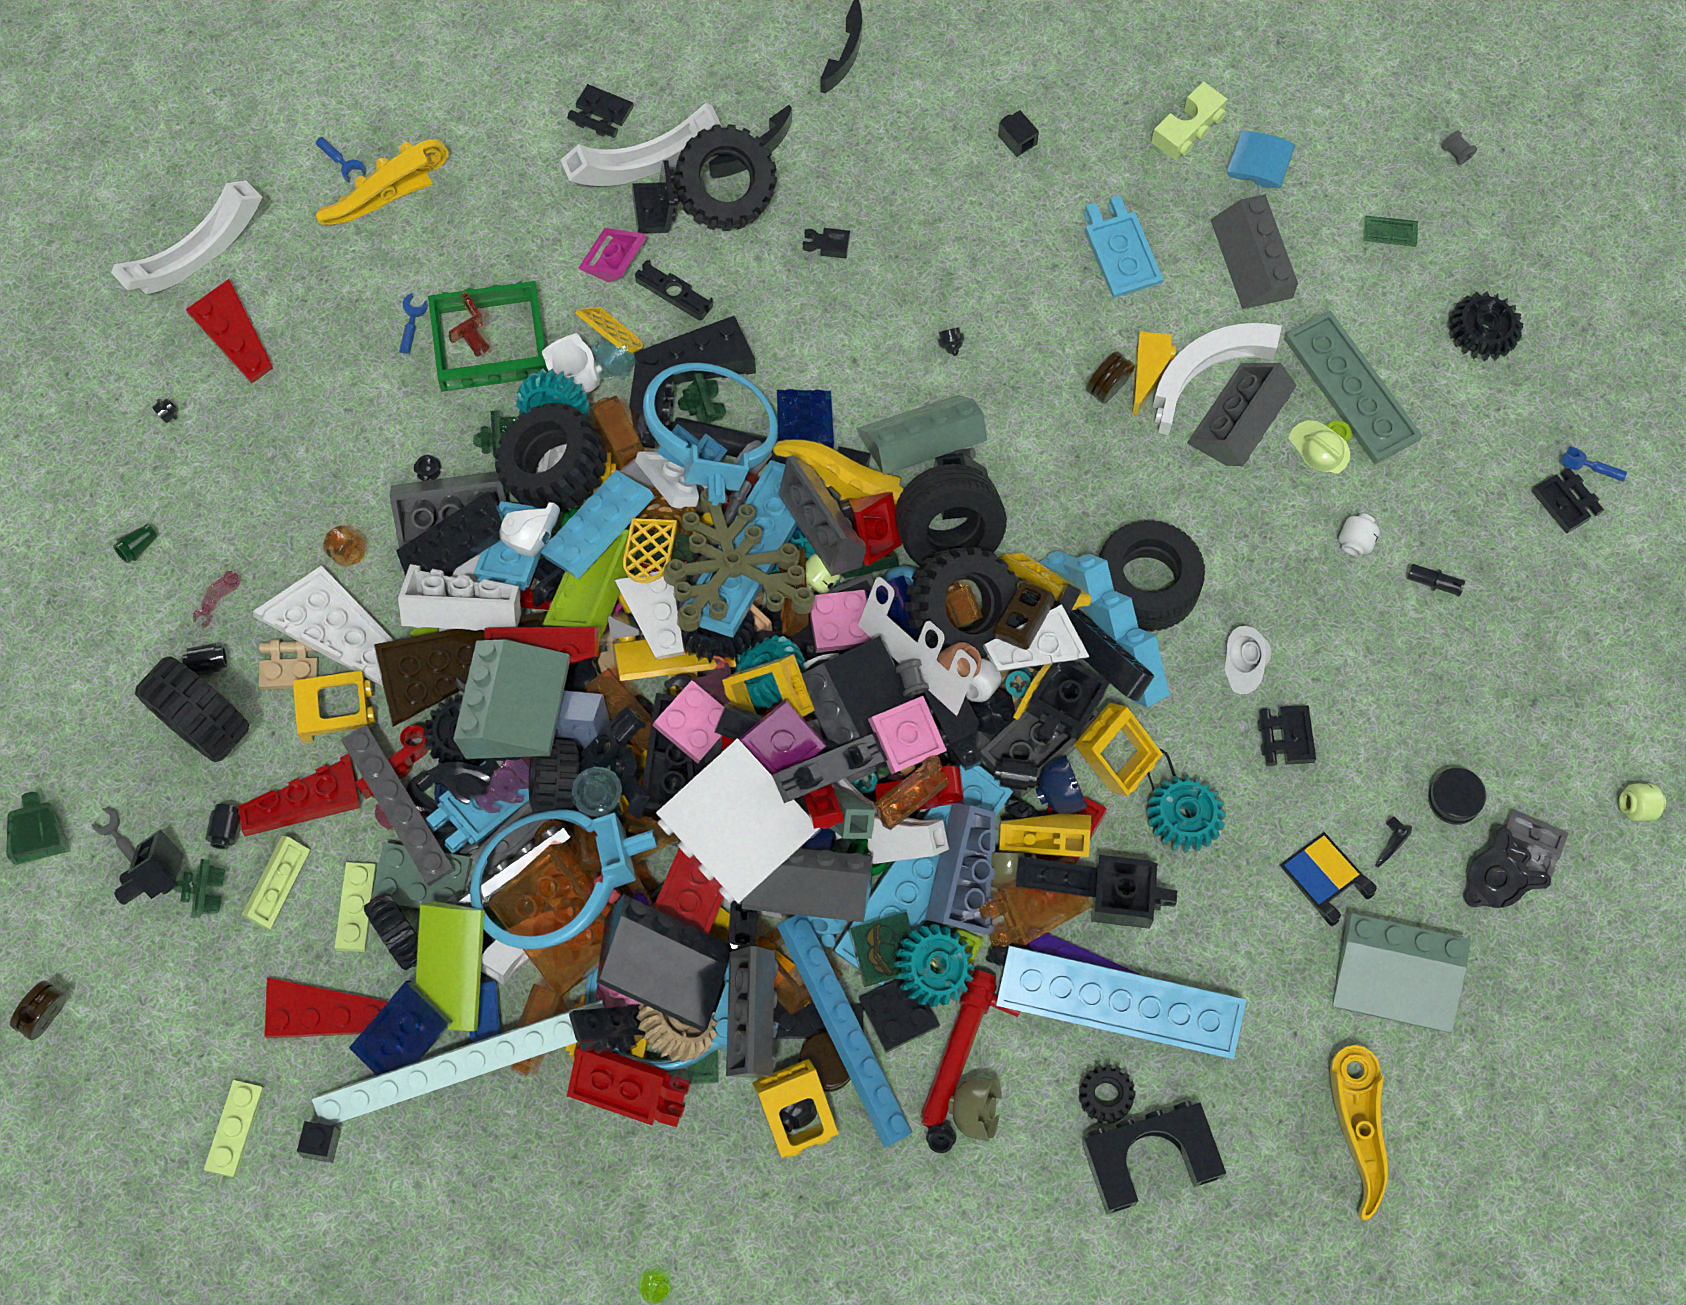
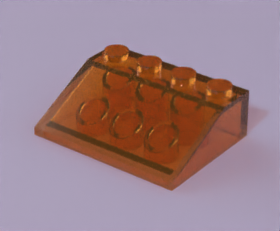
[487,843,614,997]

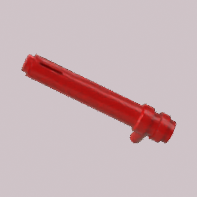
[920,970,1021,1128]

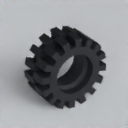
[1079,1064,1136,1124]

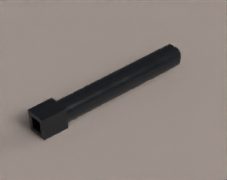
[668,417,871,468]

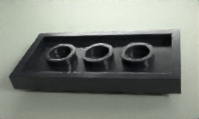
[396,491,504,576]

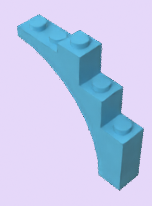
[1039,551,1170,708]

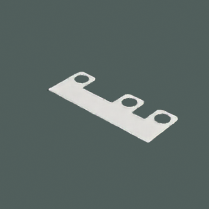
[858,577,977,716]

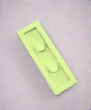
[242,836,310,929]
[335,862,377,952]
[204,1080,264,1178]

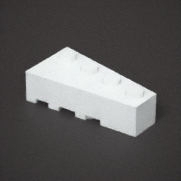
[398,564,521,631]

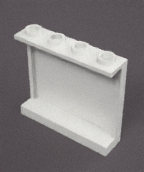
[656,738,821,904]

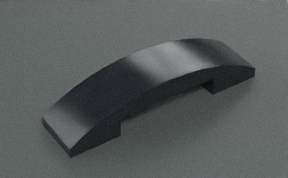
[820,0,862,93]
[709,105,792,179]

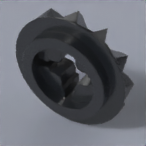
[1004,797,1041,819]

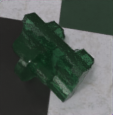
[678,373,726,424]
[473,410,516,461]
[173,859,225,918]

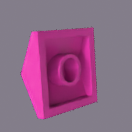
[579,228,646,283]

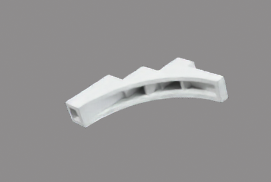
[806,719,949,864]

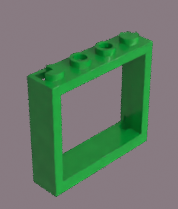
[428,281,548,392]

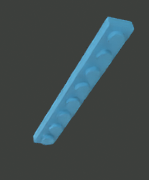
[777,915,912,1148]

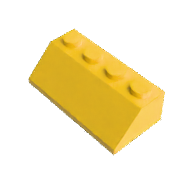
[612,636,736,681]

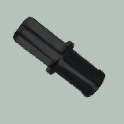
[1407,564,1465,597]

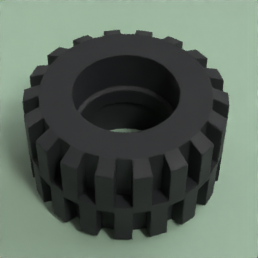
[529,739,579,813]

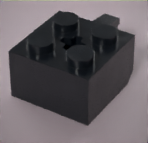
[629,363,675,448]
[1026,660,1110,745]
[924,690,981,771]
[1091,855,1178,929]

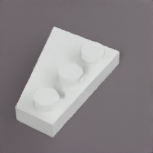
[635,452,699,508]
[615,571,686,660]
[983,605,1089,672]

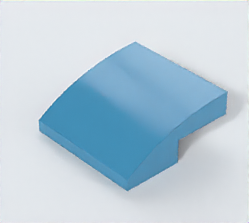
[1227,131,1295,188]
[657,424,727,468]

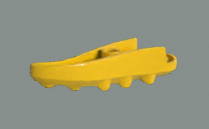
[315,139,448,225]
[773,440,904,504]
[1330,1045,1389,1221]

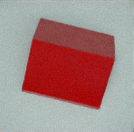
[849,492,902,566]

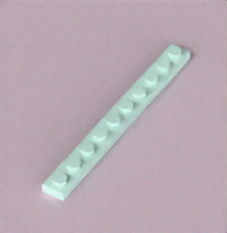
[312,999,606,1125]

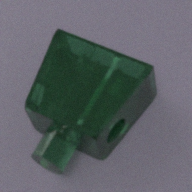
[6,792,71,865]

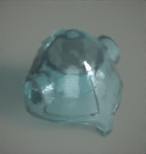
[590,335,635,380]
[571,767,622,818]

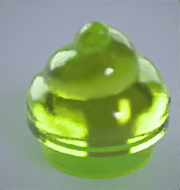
[639,1271,671,1304]

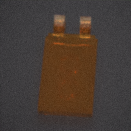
[978,855,1092,947]

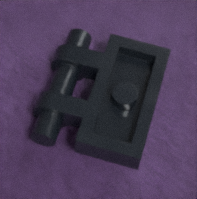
[567,84,634,138]
[1532,468,1605,534]
[1258,705,1316,766]

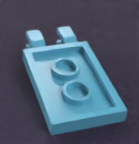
[1083,195,1164,298]
[473,501,546,596]
[426,759,529,854]

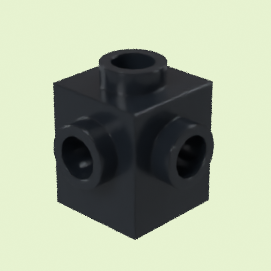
[970,690,1016,735]

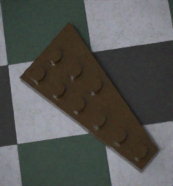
[374,612,546,727]

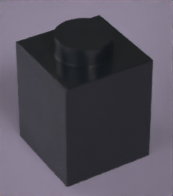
[998,110,1039,157]
[297,1121,341,1163]

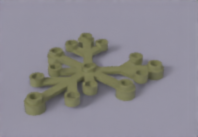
[663,488,815,631]

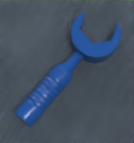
[316,137,366,183]
[399,293,428,354]
[1560,446,1627,482]

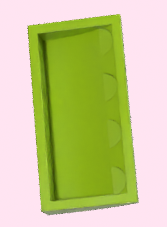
[543,530,641,640]
[413,901,484,1031]

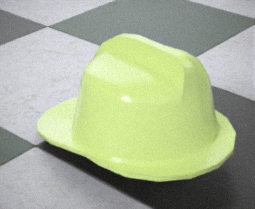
[1289,420,1350,474]

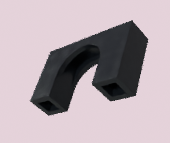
[1082,1101,1227,1215]

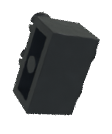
[114,829,184,905]

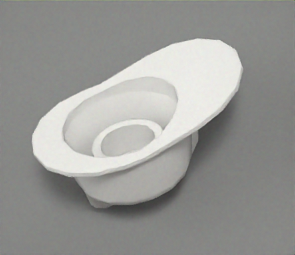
[1225,626,1272,694]

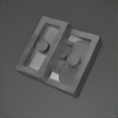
[1505,810,1568,889]

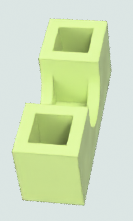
[1151,81,1228,160]

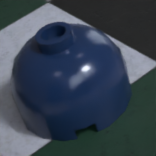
[1035,755,1088,814]

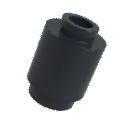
[182,643,227,675]
[994,758,1038,791]
[205,804,240,849]

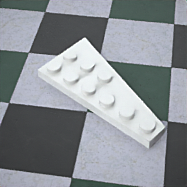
[253,565,394,686]

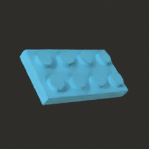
[540,470,655,579]

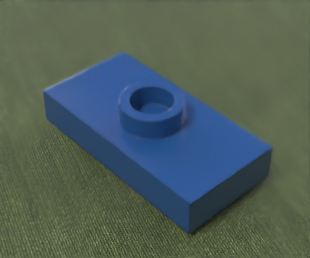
[469,981,501,1044]

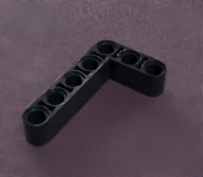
[1016,590,1155,701]

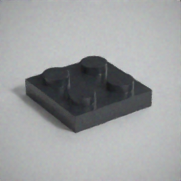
[859,979,940,1053]

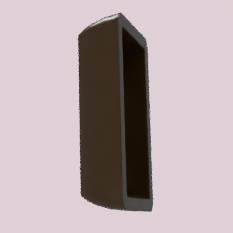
[993,581,1055,650]

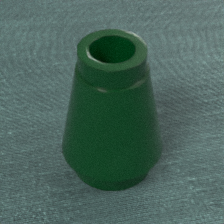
[113,524,157,563]

